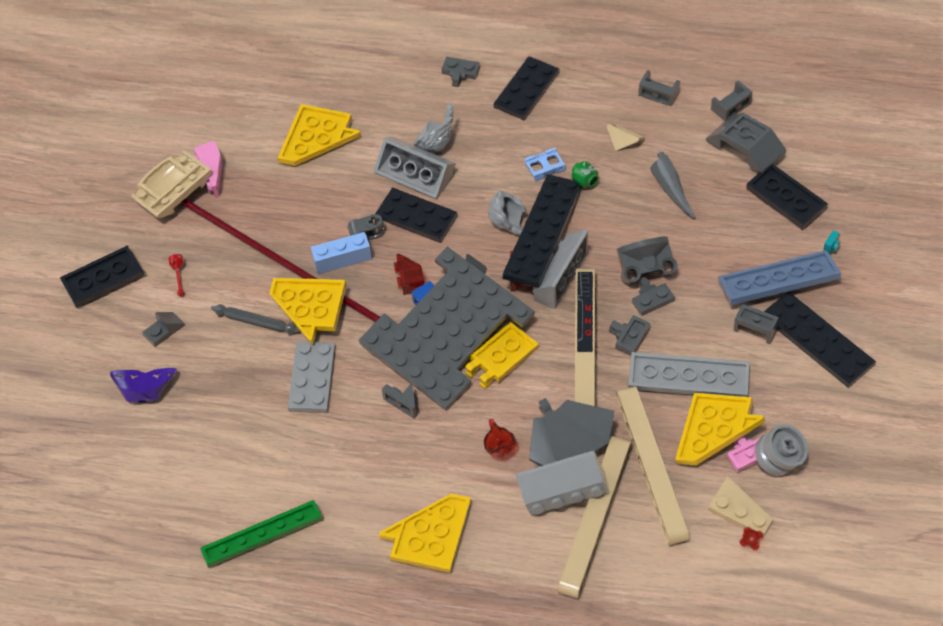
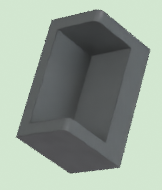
[639,70,680,107]
[711,80,753,121]
[734,304,779,344]

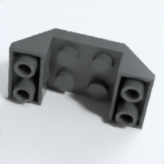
[706,113,786,173]

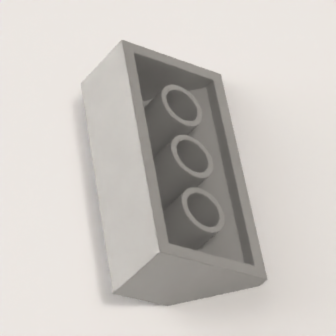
[373,137,456,199]
[532,230,588,309]
[516,451,609,515]

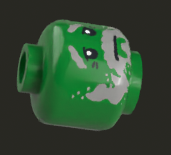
[571,161,599,188]

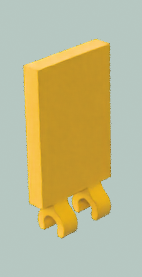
[465,322,539,389]

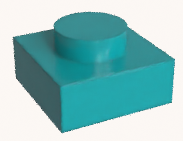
[823,230,841,256]

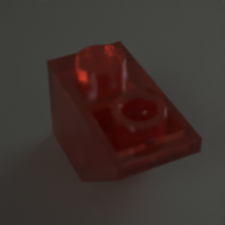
[393,254,425,295]

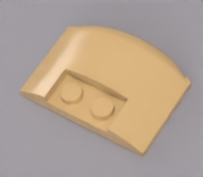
[131,151,212,218]

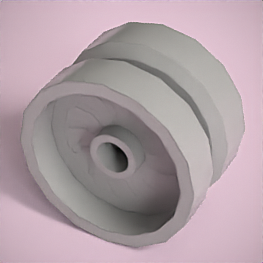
[755,424,808,476]

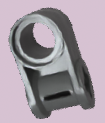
[347,214,385,240]

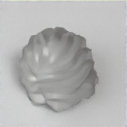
[414,103,454,153]
[488,190,526,235]

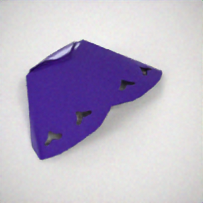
[110,368,177,403]

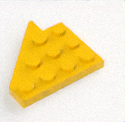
[277,104,361,166]
[269,278,347,344]
[675,393,765,466]
[379,494,471,573]

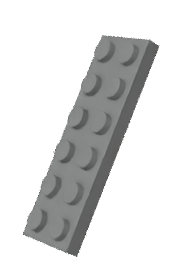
[628,352,750,397]

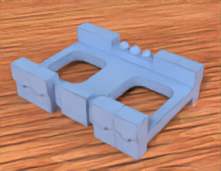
[524,148,566,182]

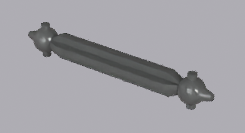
[211,304,300,334]

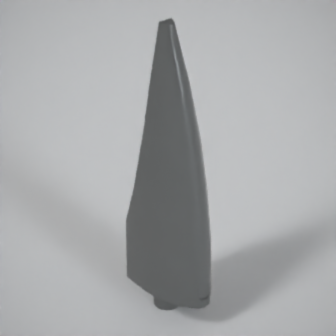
[650,151,696,219]

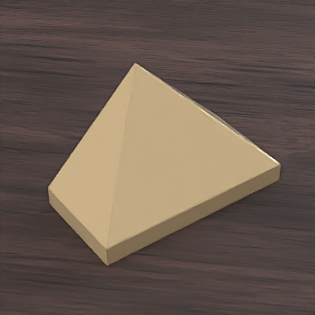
[607,123,645,151]

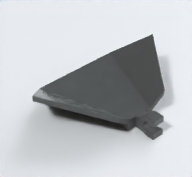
[529,398,615,466]

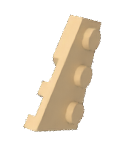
[708,476,773,539]

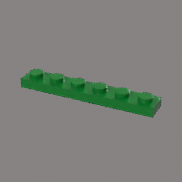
[200,500,322,568]

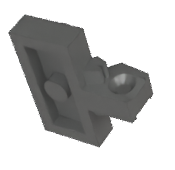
[441,56,480,87]
[632,277,675,316]
[609,315,650,355]

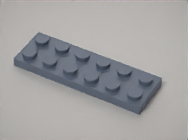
[718,250,841,305]

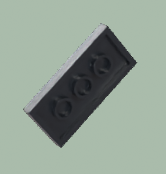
[493,56,559,121]
[746,164,828,229]
[375,187,458,243]
[60,245,144,308]

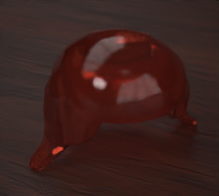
[483,419,517,458]

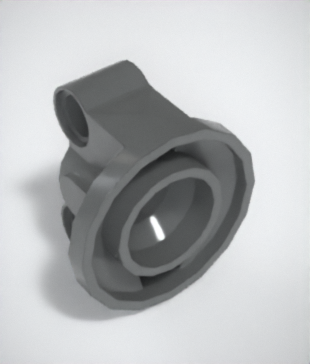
[617,236,677,285]

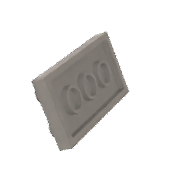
[288,342,335,413]

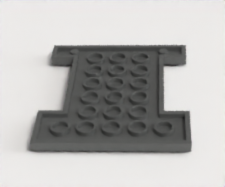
[358,246,535,411]

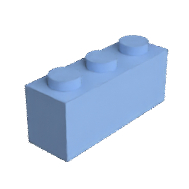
[311,232,372,274]

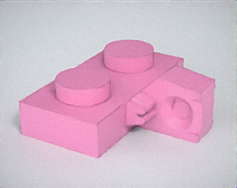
[726,436,762,472]

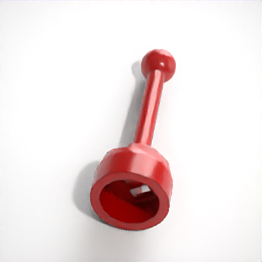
[168,254,185,297]

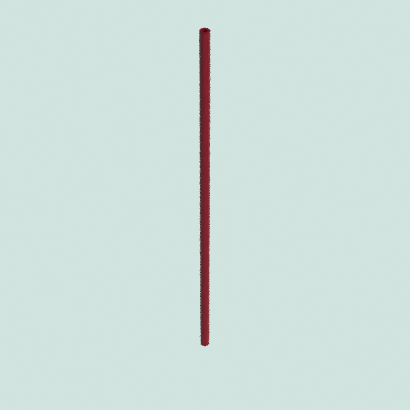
[180,198,380,322]

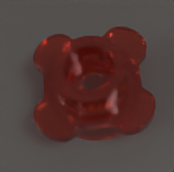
[740,527,763,550]

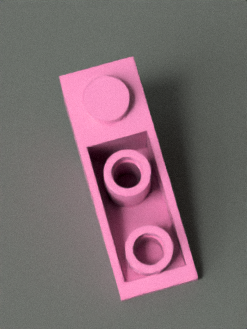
[194,141,223,198]

